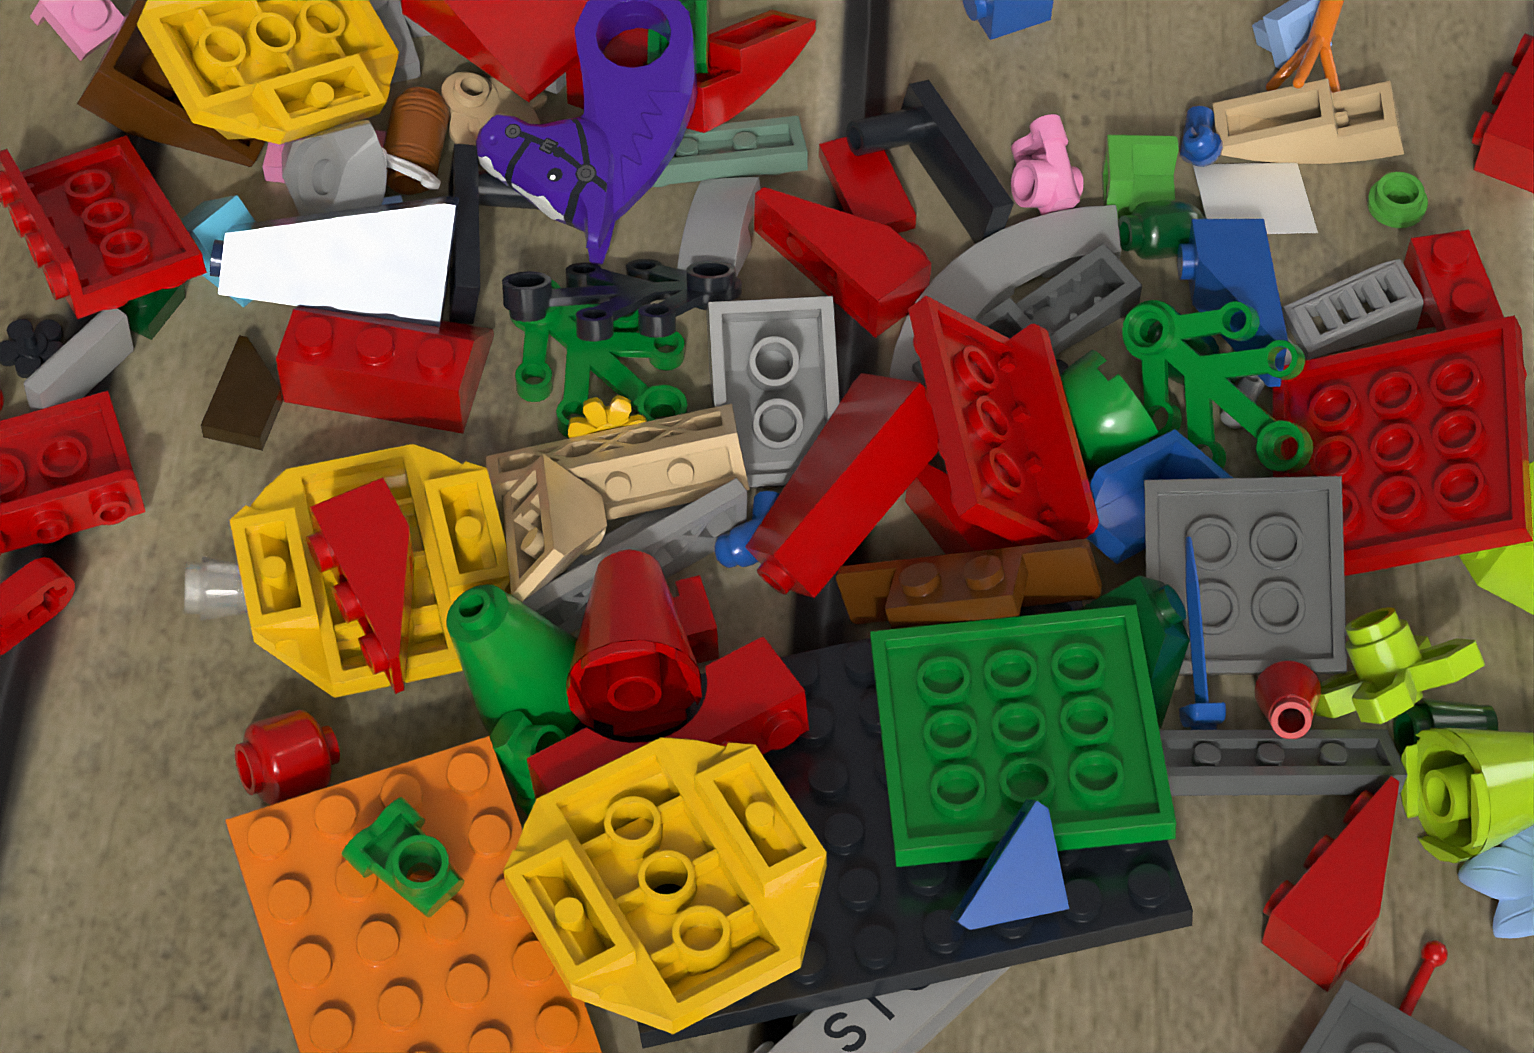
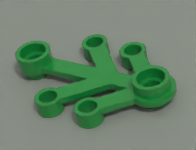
[509,279,688,438]
[1122,300,1313,473]

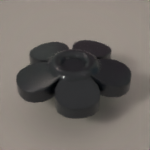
[0,319,65,378]

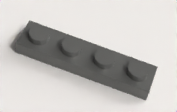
[1159,729,1408,796]

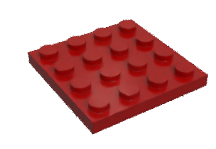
[1273,315,1533,576]

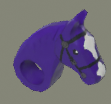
[475,0,697,265]

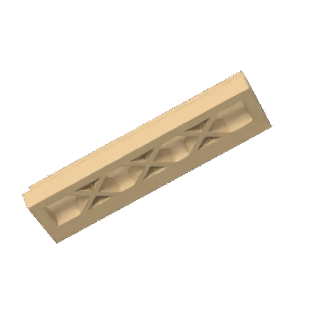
[486,404,750,541]

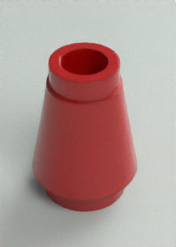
[1254,661,1321,739]

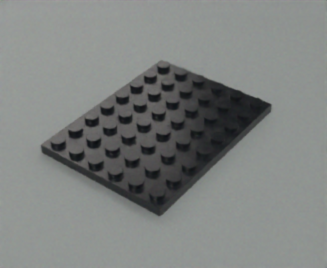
[573,601,1193,1049]

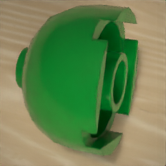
[1060,349,1159,474]

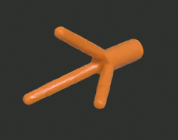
[1266,0,1344,93]

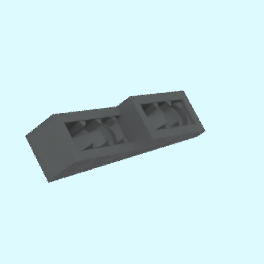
[912,243,1142,387]

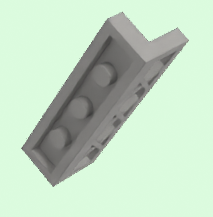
[511,478,747,634]

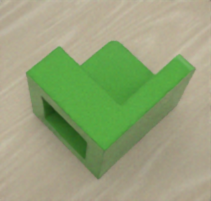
[1102,135,1179,219]

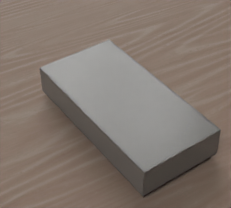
[24,308,134,412]

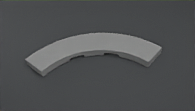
[889,205,1121,388]

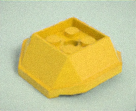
[137,0,399,145]
[230,444,511,698]
[503,737,827,1034]

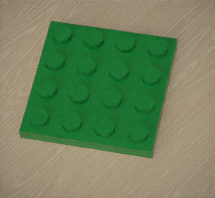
[870,605,1176,867]

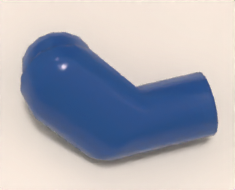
[1179,106,1223,167]
[714,491,780,568]

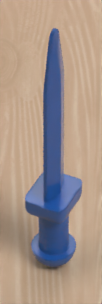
[1179,536,1226,730]

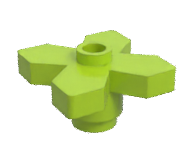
[1315,607,1485,724]

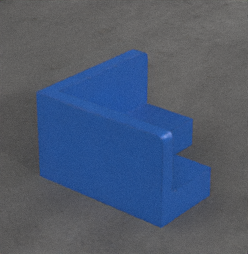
[1087,429,1233,564]

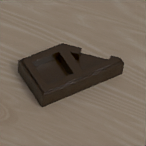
[201,335,283,451]

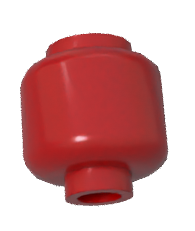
[235,710,340,805]

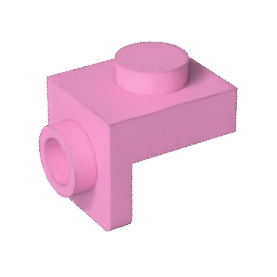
[30,0,124,61]

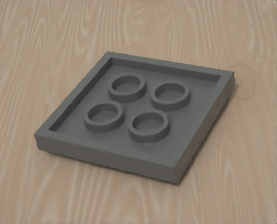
[1144,476,1347,676]

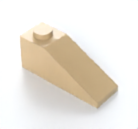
[502,454,607,602]

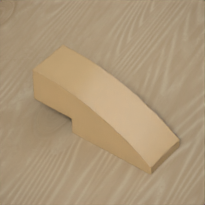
[1213,78,1404,164]

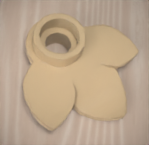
[440,71,547,159]

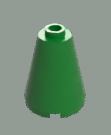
[446,584,580,738]

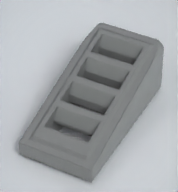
[1282,258,1424,360]

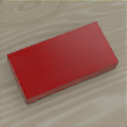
[819,137,916,233]

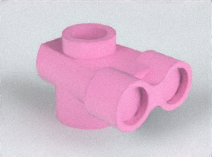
[1011,114,1084,215]

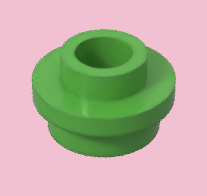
[1367,172,1428,228]

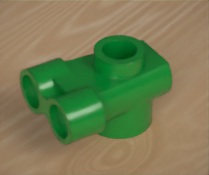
[490,710,566,817]
[342,797,464,918]

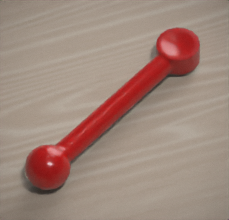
[1399,940,1448,1016]

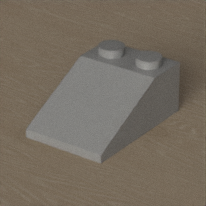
[706,296,839,488]

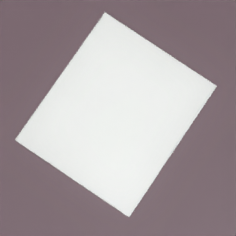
[1193,163,1318,234]

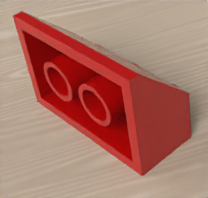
[276,306,494,434]

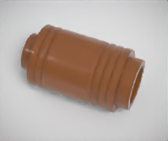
[383,87,450,195]

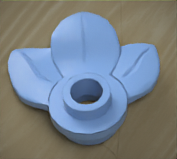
[1458,825,1534,939]

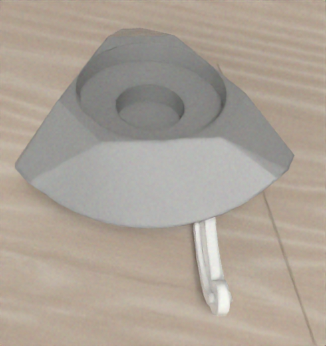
[281,120,441,216]

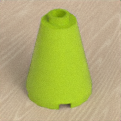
[1401,727,1534,863]

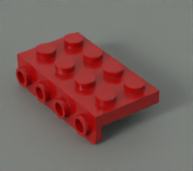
[0,135,207,319]
[908,295,1099,546]
[0,391,146,555]

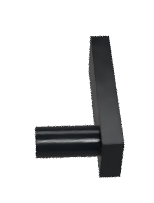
[846,79,1014,244]
[448,144,539,324]

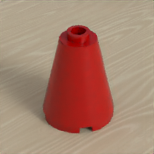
[566,549,702,737]

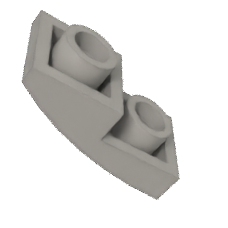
[677,177,761,277]

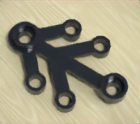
[502,259,742,342]

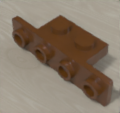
[836,539,1102,629]

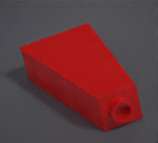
[745,373,939,598]

